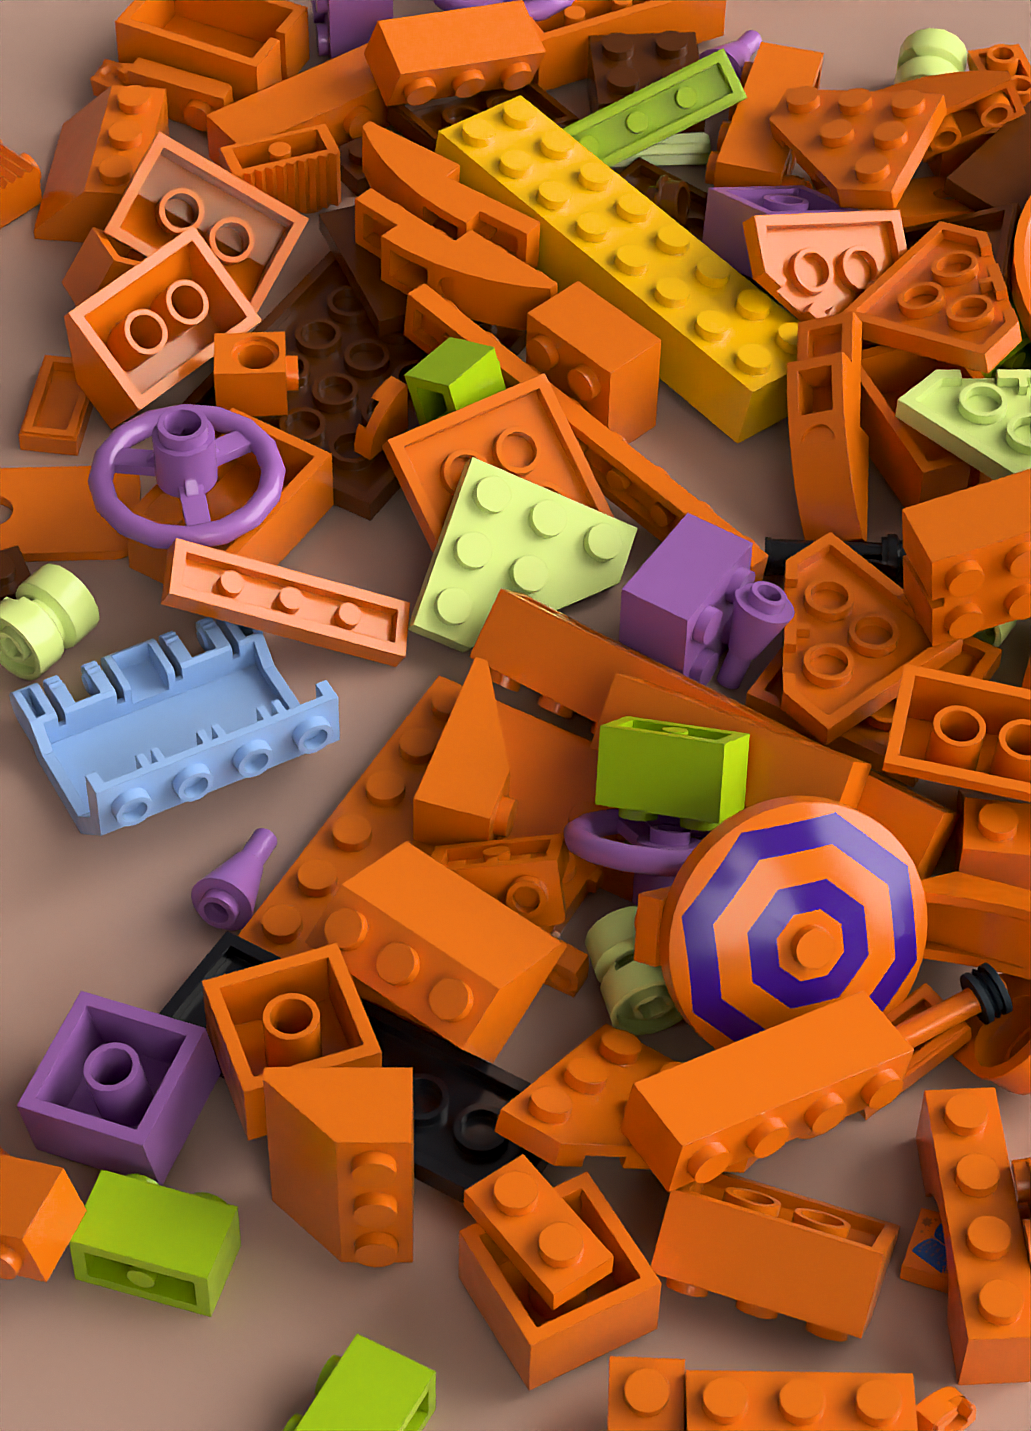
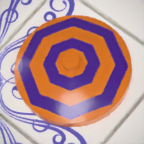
[659,796,927,1049]

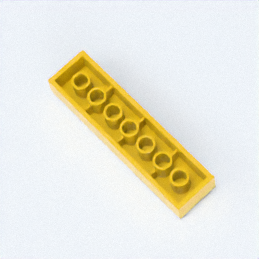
[435,95,800,444]

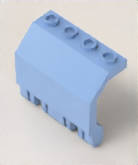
[9,617,340,836]

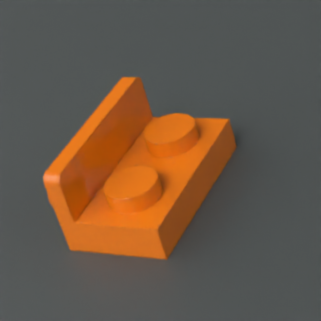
[431,833,570,926]

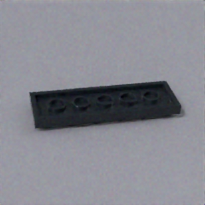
[159,931,549,1204]

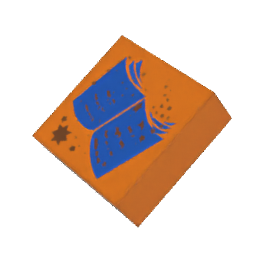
[900,1207,948,1294]

